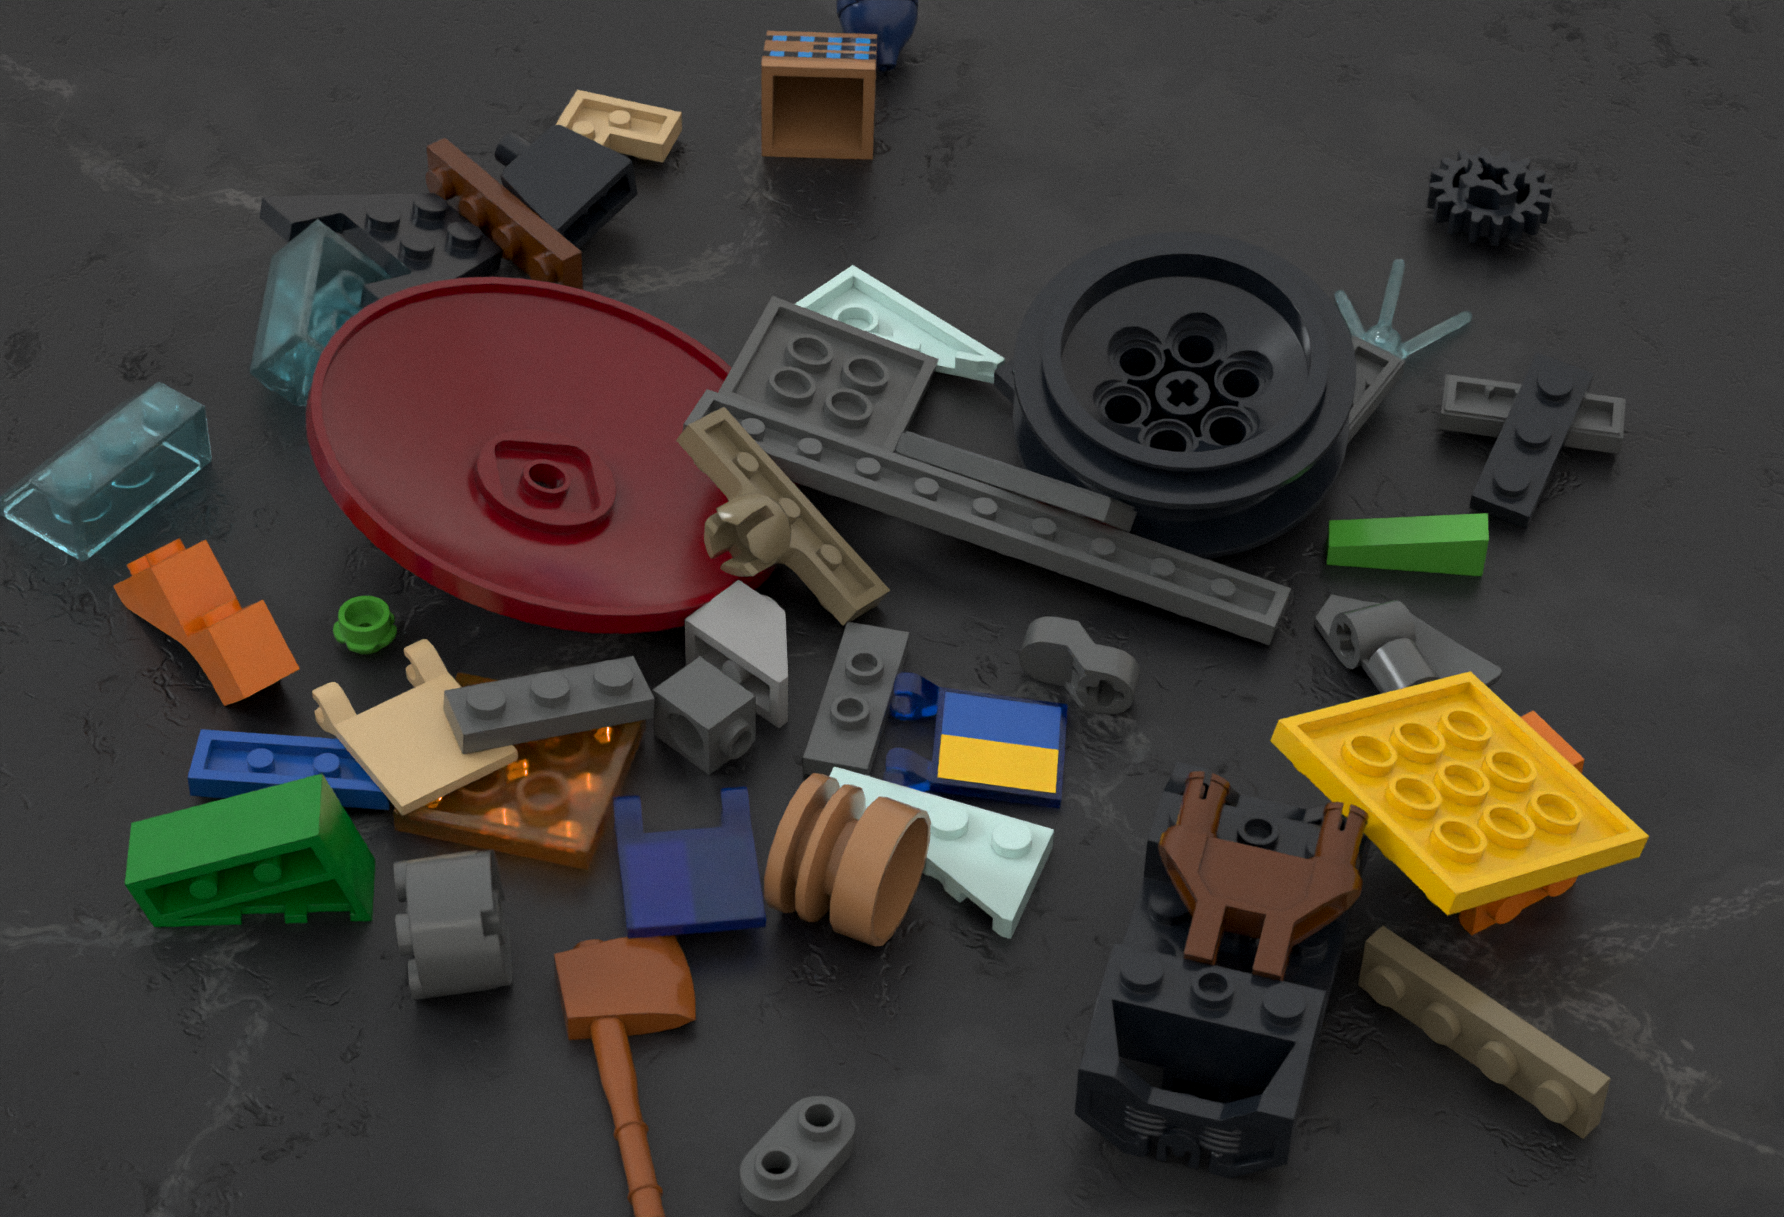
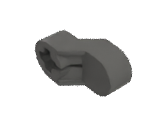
[1019,616,1141,714]

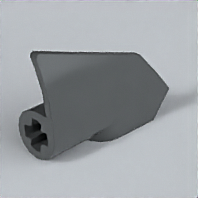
[1314,595,1502,694]

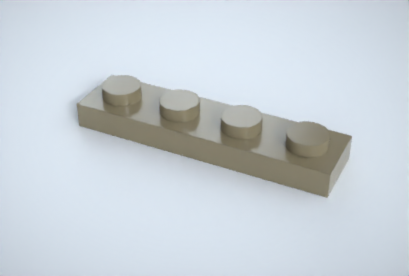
[1358,926,1611,1139]

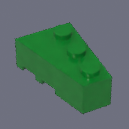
[125,774,375,927]

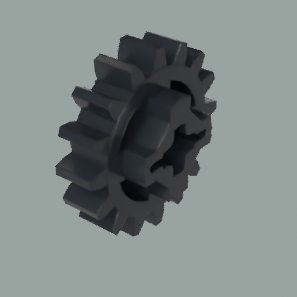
[1426,148,1553,246]

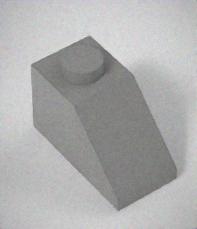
[685,580,788,728]

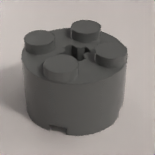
[394,849,513,1000]

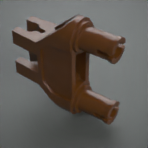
[1158,771,1369,981]

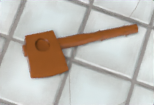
[554,933,696,1217]

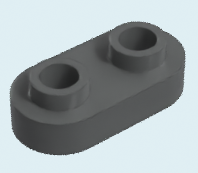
[740,1096,856,1217]

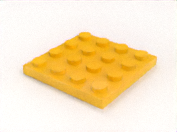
[1270,671,1649,916]

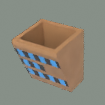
[761,31,877,160]

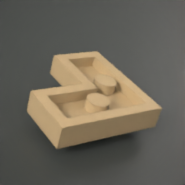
[555,90,682,163]

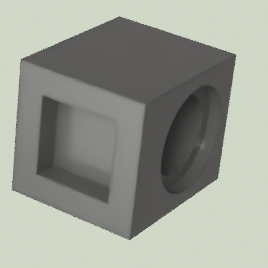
[653,656,756,775]

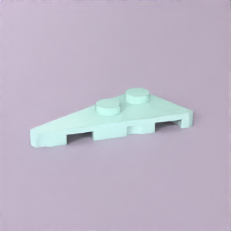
[795,265,1005,384]
[830,766,1054,939]

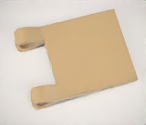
[312,639,518,816]

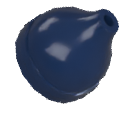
[836,0,919,71]

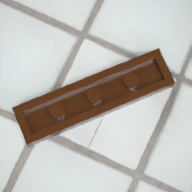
[425,138,583,290]

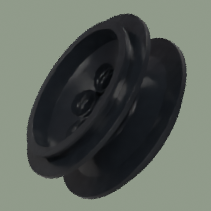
[1013,231,1356,559]

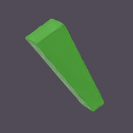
[1326,513,1489,576]

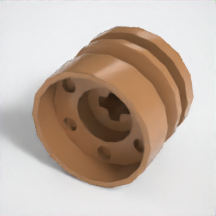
[764,773,931,946]

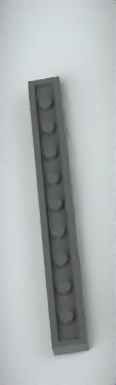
[683,389,1292,645]

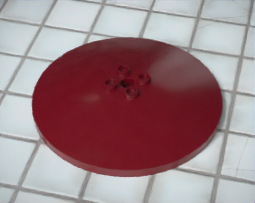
[306,277,800,634]

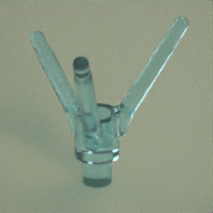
[1335,259,1472,360]

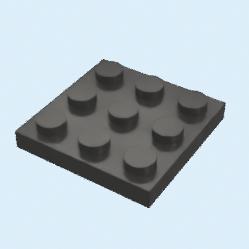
[718,296,939,453]

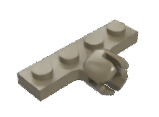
[676,407,890,626]

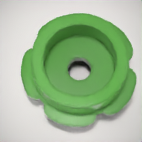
[333,596,397,654]

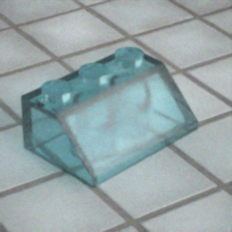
[249,219,392,406]
[0,381,212,562]

